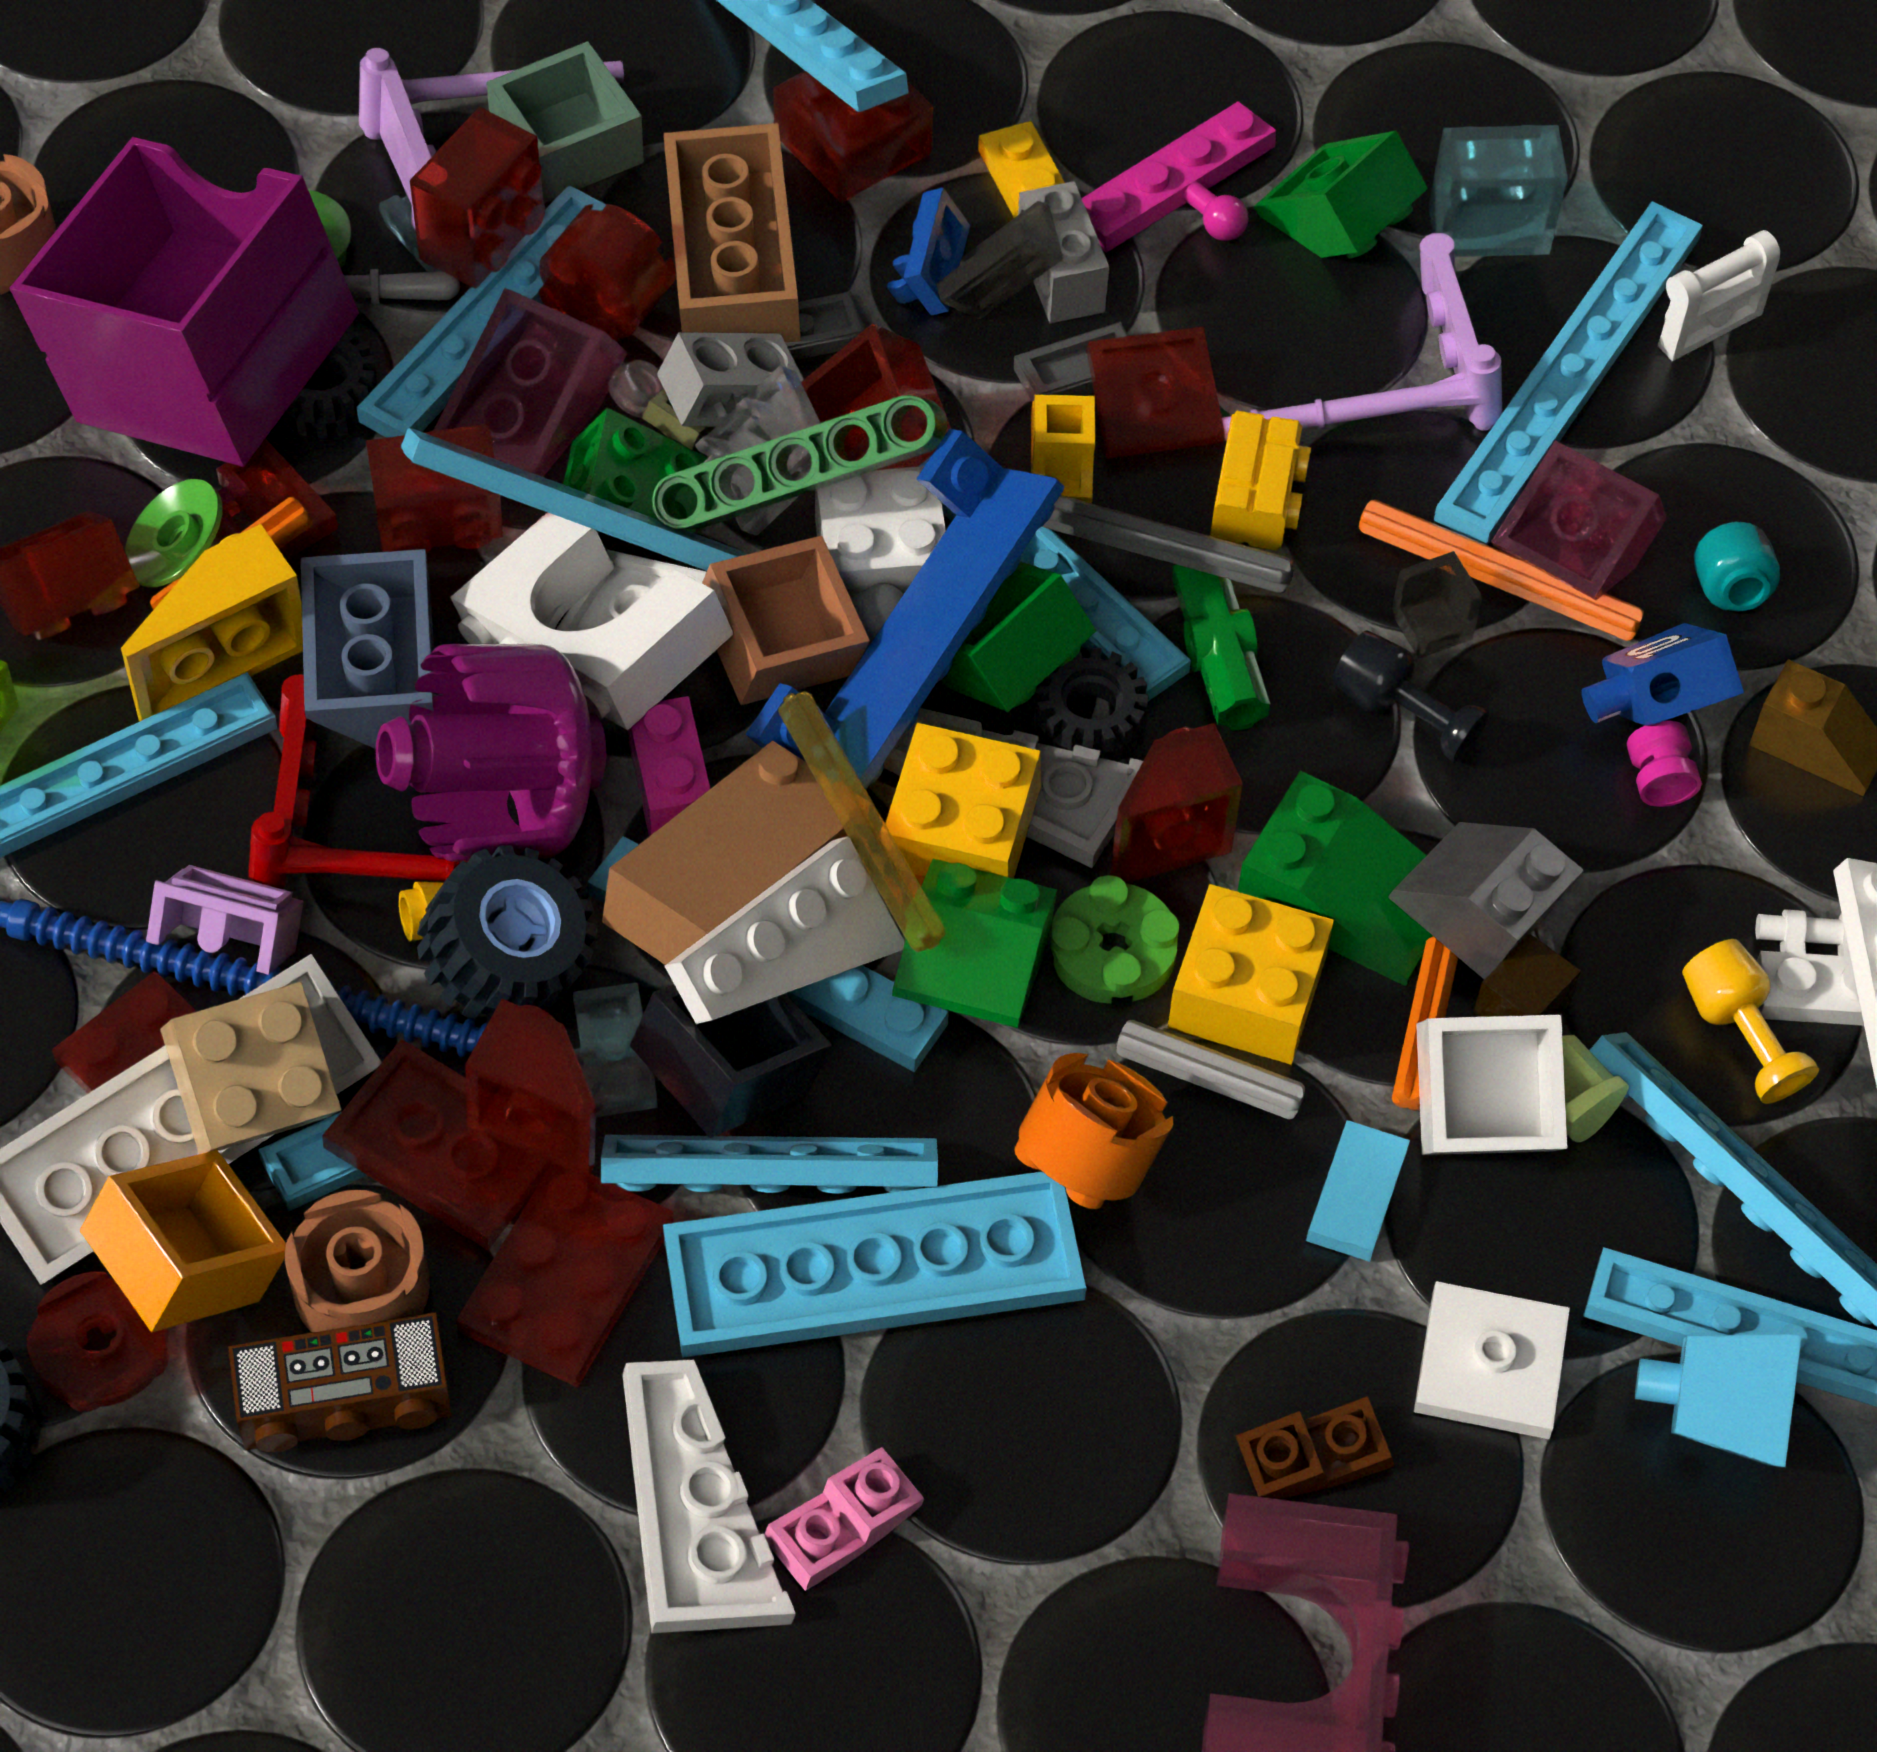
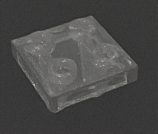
[696,365,820,536]

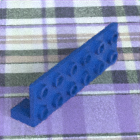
[745,429,1064,796]

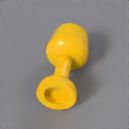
[1682,939,1819,1104]

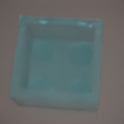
[1428,125,1568,257]

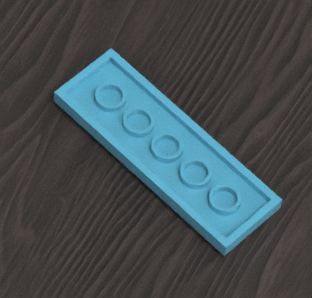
[663,1172,1086,1358]

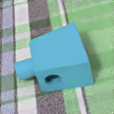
[1635,1334,1802,1467]

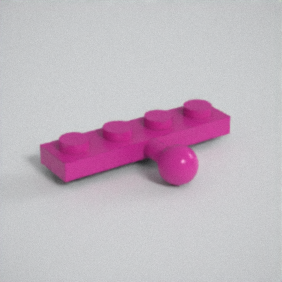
[1082,101,1276,253]

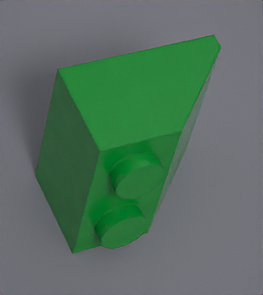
[1253,130,1428,258]
[892,858,1057,1028]

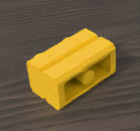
[1210,411,1311,551]

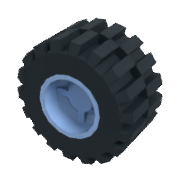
[417,845,597,1026]

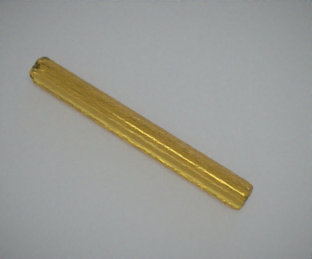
[778,691,946,952]

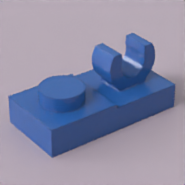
[887,188,970,316]

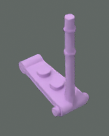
[359,48,624,235]
[1222,233,1502,441]

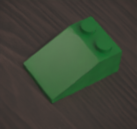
[1237,771,1433,986]

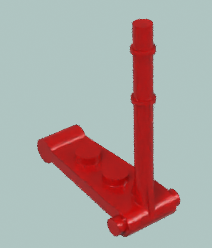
[248,674,467,889]

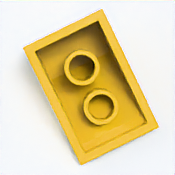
[121,524,303,721]

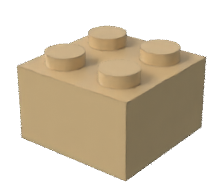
[160,982,341,1154]

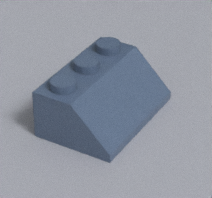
[301,549,436,749]

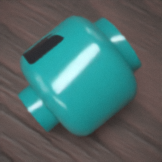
[1694,522,1780,612]

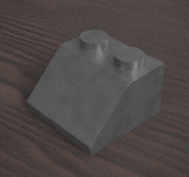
[1388,822,1583,979]

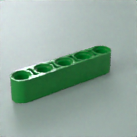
[652,395,947,530]

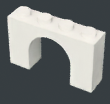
[450,512,734,730]

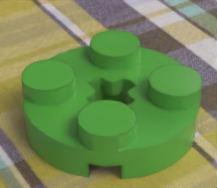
[1050,875,1179,1003]

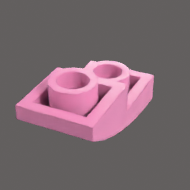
[765,1447,924,1591]

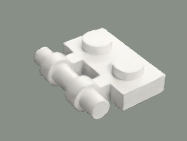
[1755,910,1864,1026]

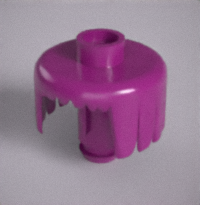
[376,644,606,862]

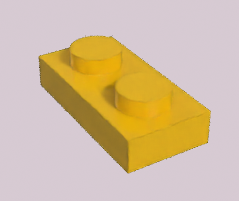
[978,121,1065,222]

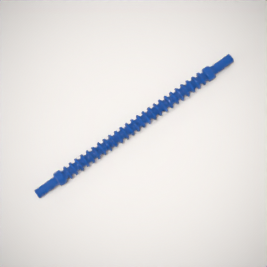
[0,899,568,1076]

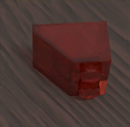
[0,510,140,640]
[1110,723,1243,883]
[466,999,596,1178]

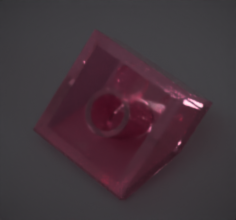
[1491,440,1667,600]

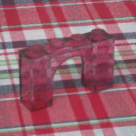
[1201,1493,1408,1752]

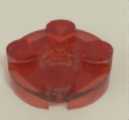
[27,1272,169,1412]

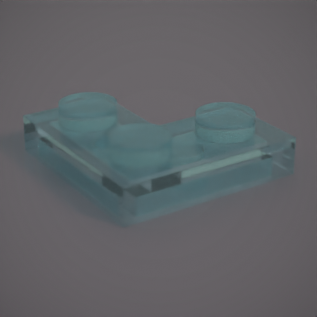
[516,982,658,1128]

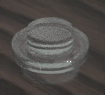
[608,360,663,418]

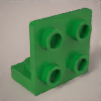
[563,408,709,533]

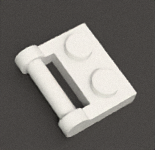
[1658,230,1780,361]

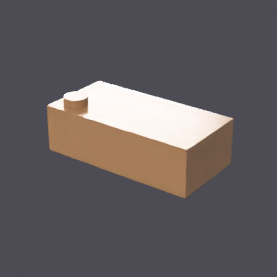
[664,123,801,342]
[602,740,872,965]

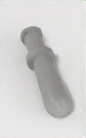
[344,269,460,304]

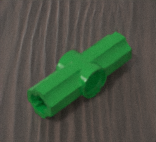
[1172,564,1270,731]

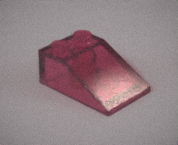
[431,288,627,477]

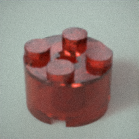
[539,204,676,346]

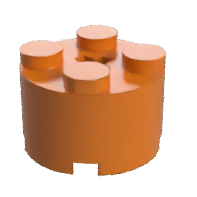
[1014,1053,1173,1209]

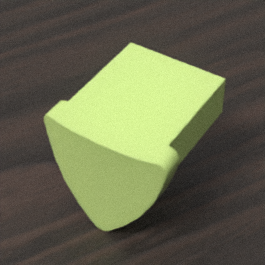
[1562,1035,1629,1142]

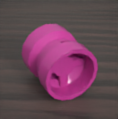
[1627,720,1702,807]

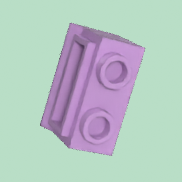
[146,865,304,975]

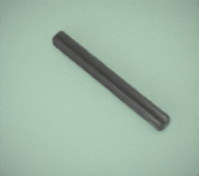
[1042,495,1294,593]

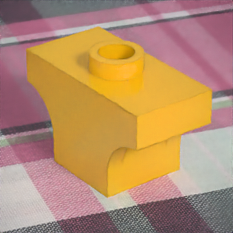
[1031,395,1095,503]

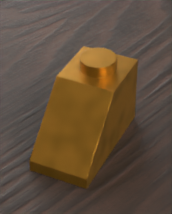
[1749,659,1877,797]

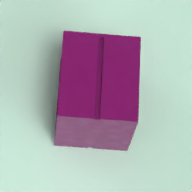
[9,137,359,467]

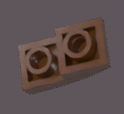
[1236,1396,1395,1502]

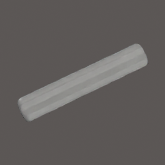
[1117,1020,1305,1119]

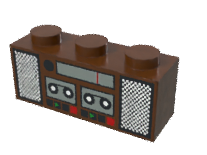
[228,1312,452,1452]

